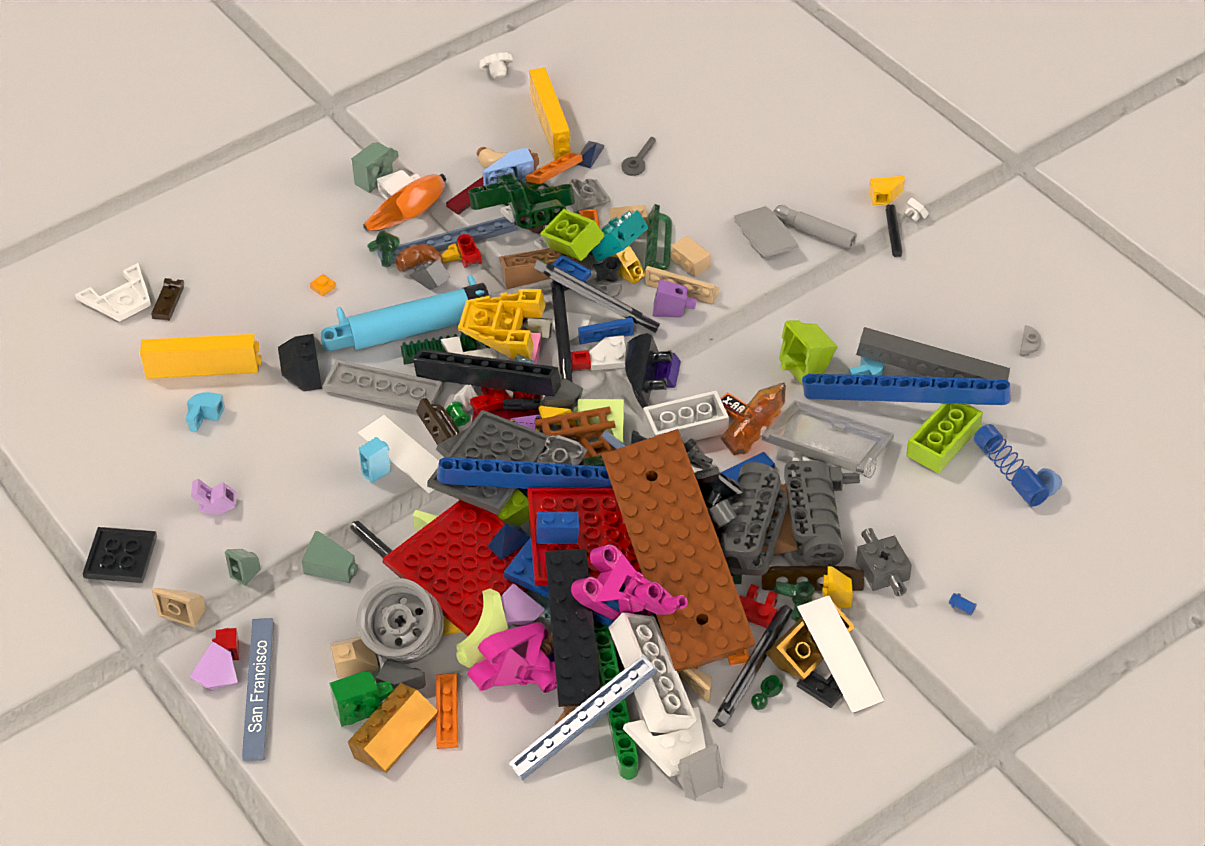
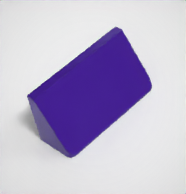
[654,352,681,388]

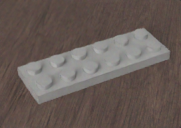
[323,359,442,411]

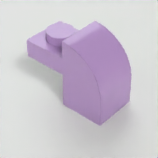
[191,479,237,514]

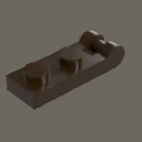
[151,278,184,321]

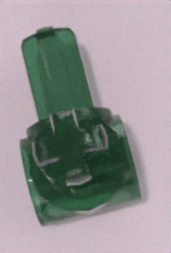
[367,231,400,267]
[774,581,814,622]

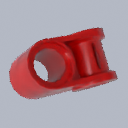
[457,234,482,268]

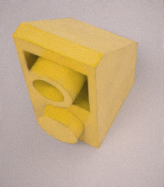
[869,176,905,206]
[610,245,646,284]
[822,567,853,608]

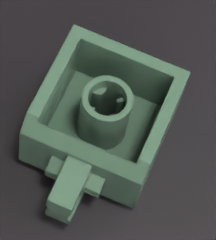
[351,142,399,193]

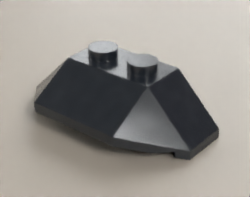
[278,334,322,392]

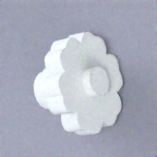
[479,52,513,79]

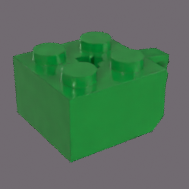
[329,671,393,727]

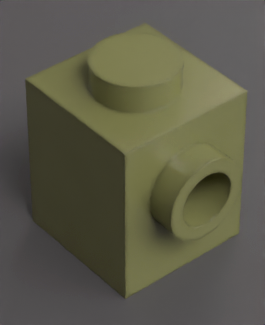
[524,318,553,338]

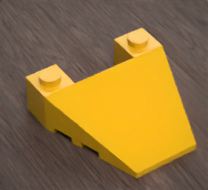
[458,289,545,360]

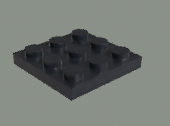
[82,527,157,583]

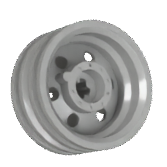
[357,578,444,664]

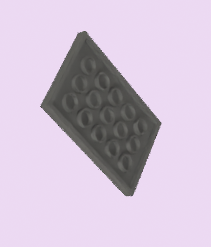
[427,410,550,515]

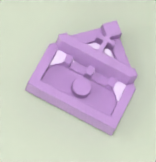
[501,584,545,626]
[190,641,238,690]

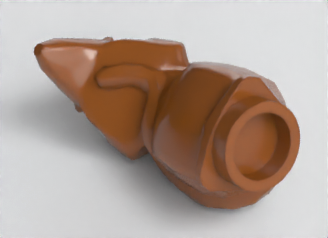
[395,244,443,272]

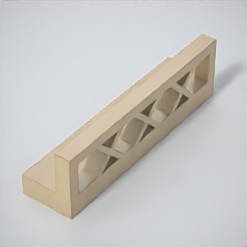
[645,266,720,304]

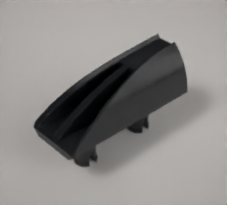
[625,333,673,409]
[694,466,744,509]

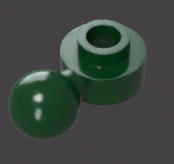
[751,675,783,710]

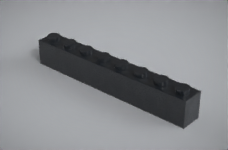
[413,349,561,397]

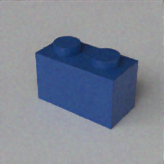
[536,512,579,544]

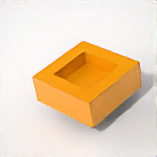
[310,274,336,297]

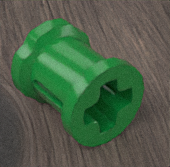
[446,402,469,427]

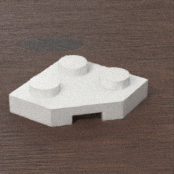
[589,336,626,371]

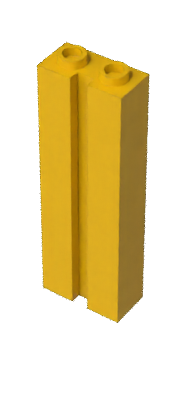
[529,67,571,160]
[140,334,262,379]

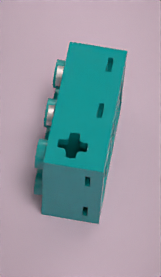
[591,210,649,262]

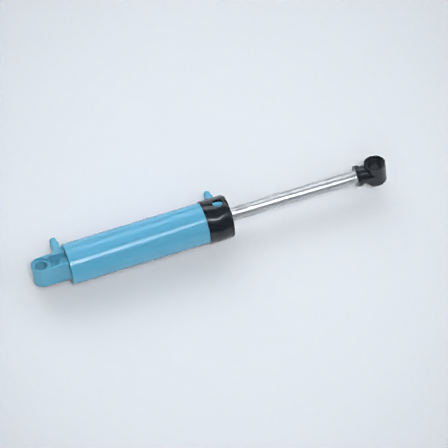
[320,257,621,351]

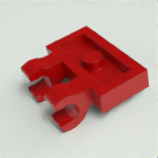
[739,584,778,628]

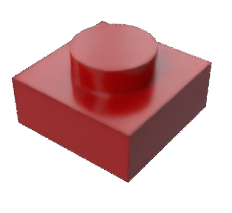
[571,350,591,370]

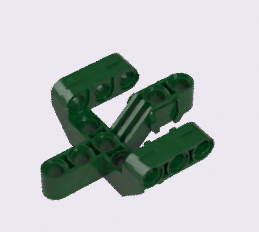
[468,173,575,229]

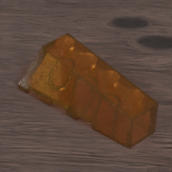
[720,382,786,456]

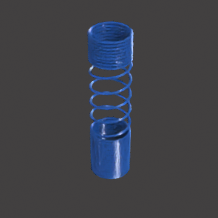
[974,424,1050,507]

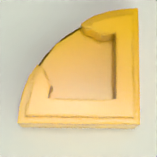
[442,243,460,263]

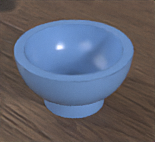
[1036,468,1062,497]

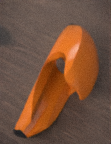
[363,174,446,231]

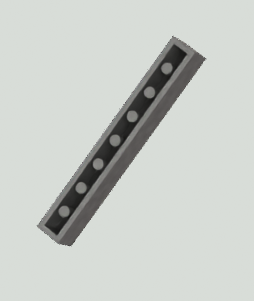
[856,327,1010,381]

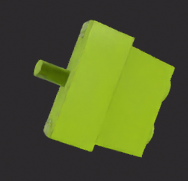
[779,320,838,385]

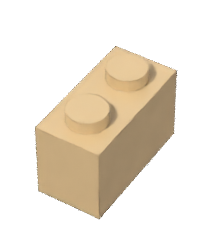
[671,236,711,277]

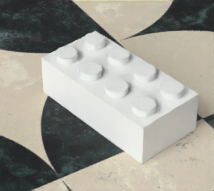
[643,391,729,444]

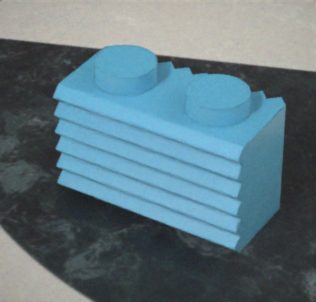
[358,437,391,483]

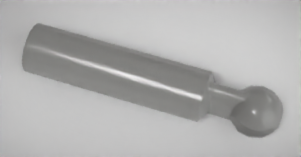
[773,205,857,249]

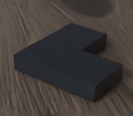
[797,671,843,708]

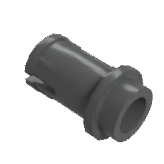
[688,448,713,469]

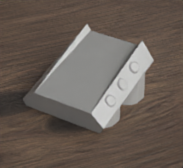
[569,179,610,213]
[537,435,588,465]
[678,744,724,801]

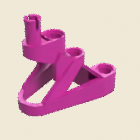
[571,544,688,621]
[467,622,557,693]

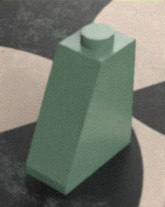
[302,531,358,583]

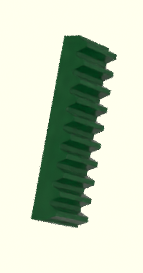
[401,333,477,365]

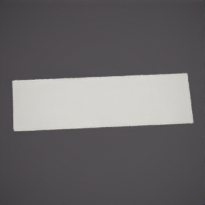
[358,415,439,493]
[797,596,885,713]

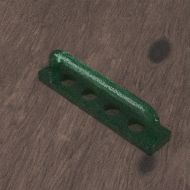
[644,204,673,272]

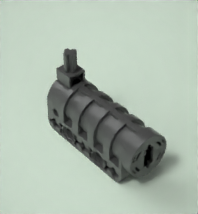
[784,460,860,566]
[719,462,788,576]

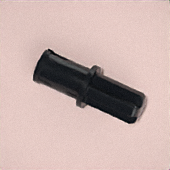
[503,397,541,412]

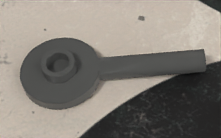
[621,137,656,176]

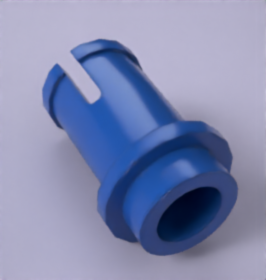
[949,593,977,616]

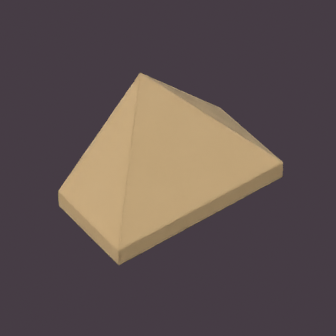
[679,667,712,703]

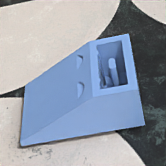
[483,148,534,186]

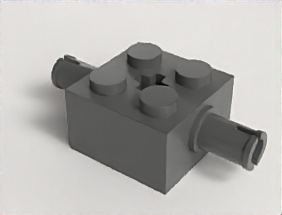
[856,528,912,596]

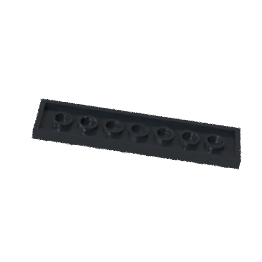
[545,549,600,707]

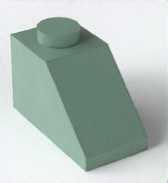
[225,549,261,585]

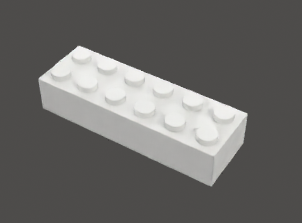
[608,612,697,733]

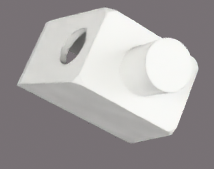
[377,170,420,200]

